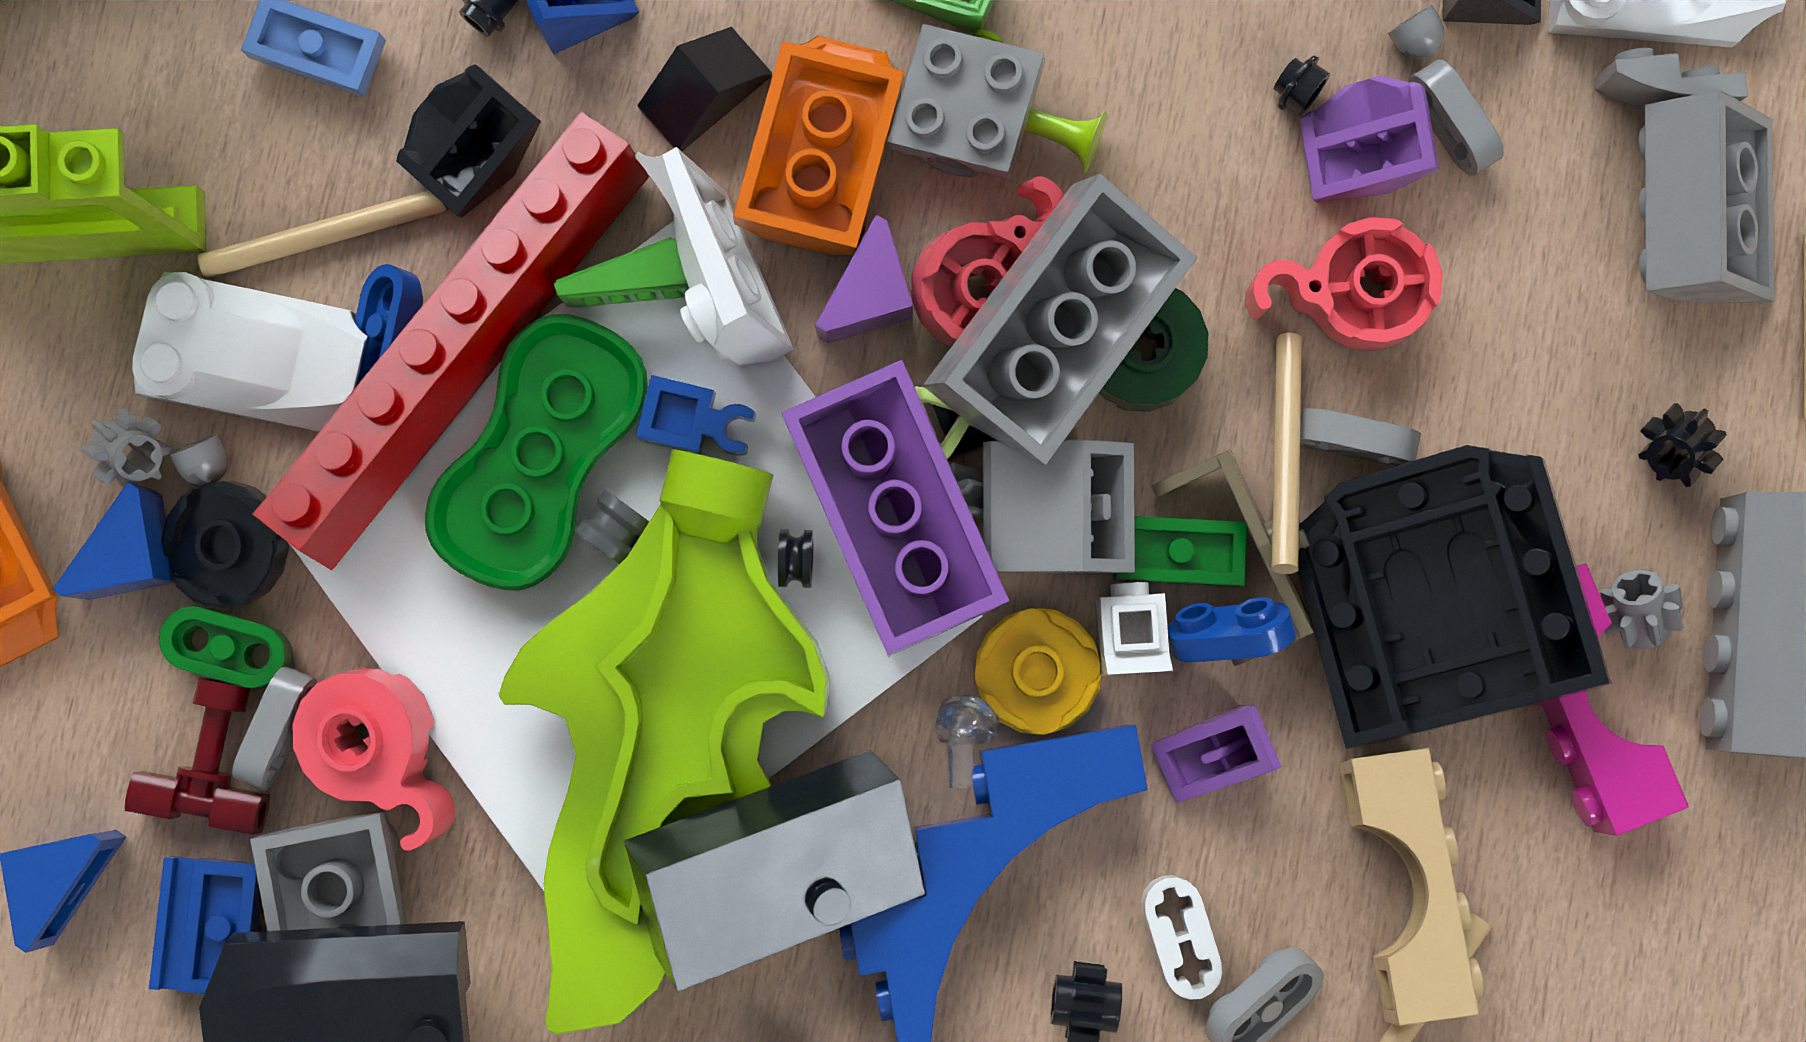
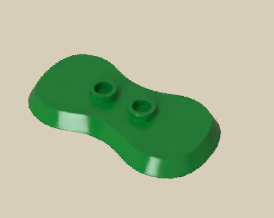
[425,314,647,591]

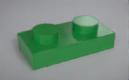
[1114,516,1247,587]

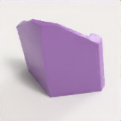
[1300,75,1440,203]

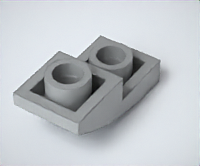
[1594,48,1748,109]

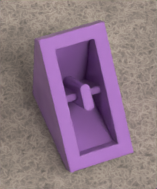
[815,215,913,343]
[1151,705,1282,803]

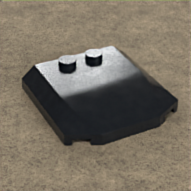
[1298,445,1612,749]
[199,921,471,1042]

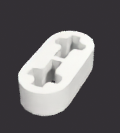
[1141,875,1222,1000]

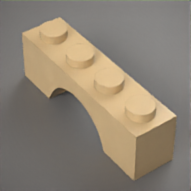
[1339,748,1484,1026]

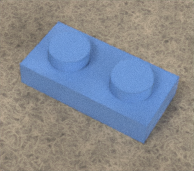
[241,0,386,97]

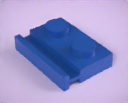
[149,856,261,994]

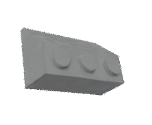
[1639,90,1775,304]

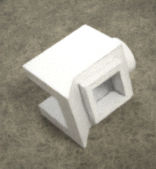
[1095,582,1173,676]

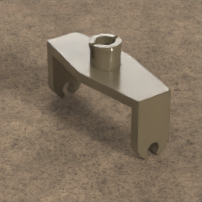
[1151,450,1314,666]

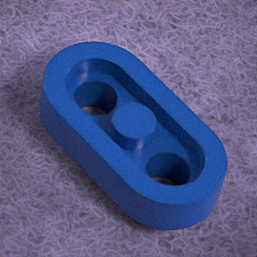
[354,264,423,386]
[1167,597,1297,662]

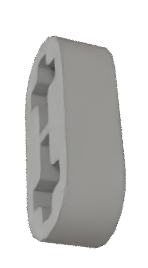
[1408,59,1504,176]
[1300,408,1421,466]
[232,666,317,791]

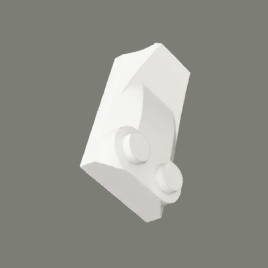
[1548,0,1786,47]
[635,147,794,366]
[132,271,368,433]

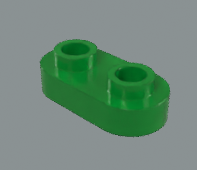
[159,606,292,688]

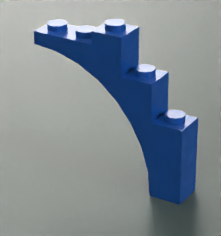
[839,725,1148,1042]

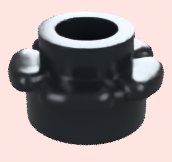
[1273,56,1330,116]

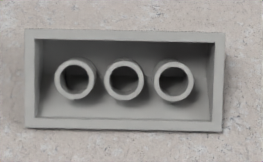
[922,173,1198,465]
[1700,492,1806,759]

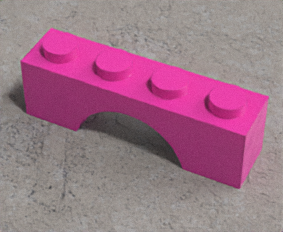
[1536,563,1689,836]

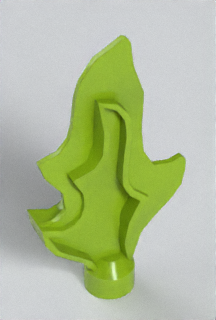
[498,449,830,1035]

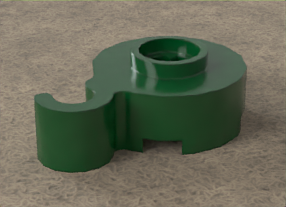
[1099,288,1209,412]

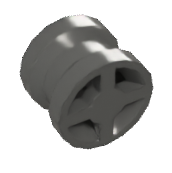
[574,489,649,564]

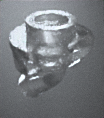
[934,695,1000,788]

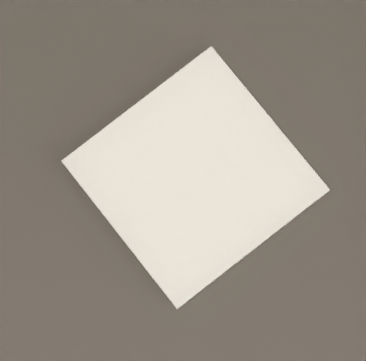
[290,221,983,891]

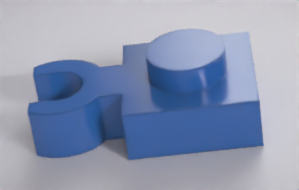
[636,375,757,456]

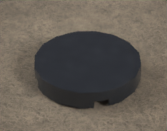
[161,481,289,608]

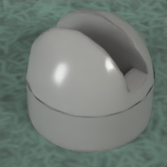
[1388,5,1445,59]
[169,434,228,486]

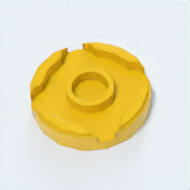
[974,608,1101,735]

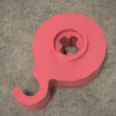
[911,176,1064,347]
[1245,217,1443,351]
[292,667,455,851]

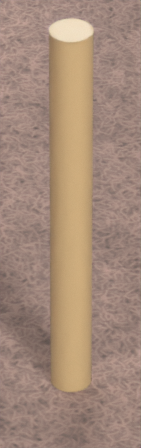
[197,190,448,279]
[1271,333,1302,574]

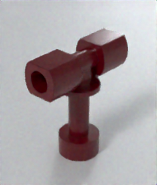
[125,678,270,835]

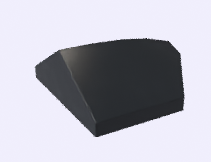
[396,64,541,218]

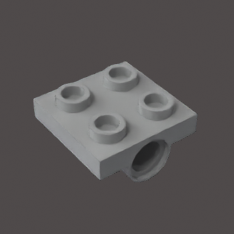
[887,24,1045,180]

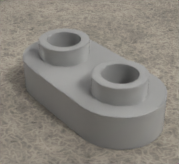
[1206,947,1323,1042]

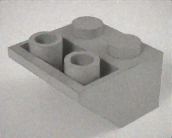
[983,439,1135,574]

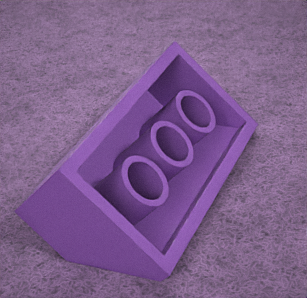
[781,360,1010,657]

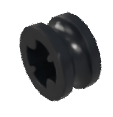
[778,529,814,588]

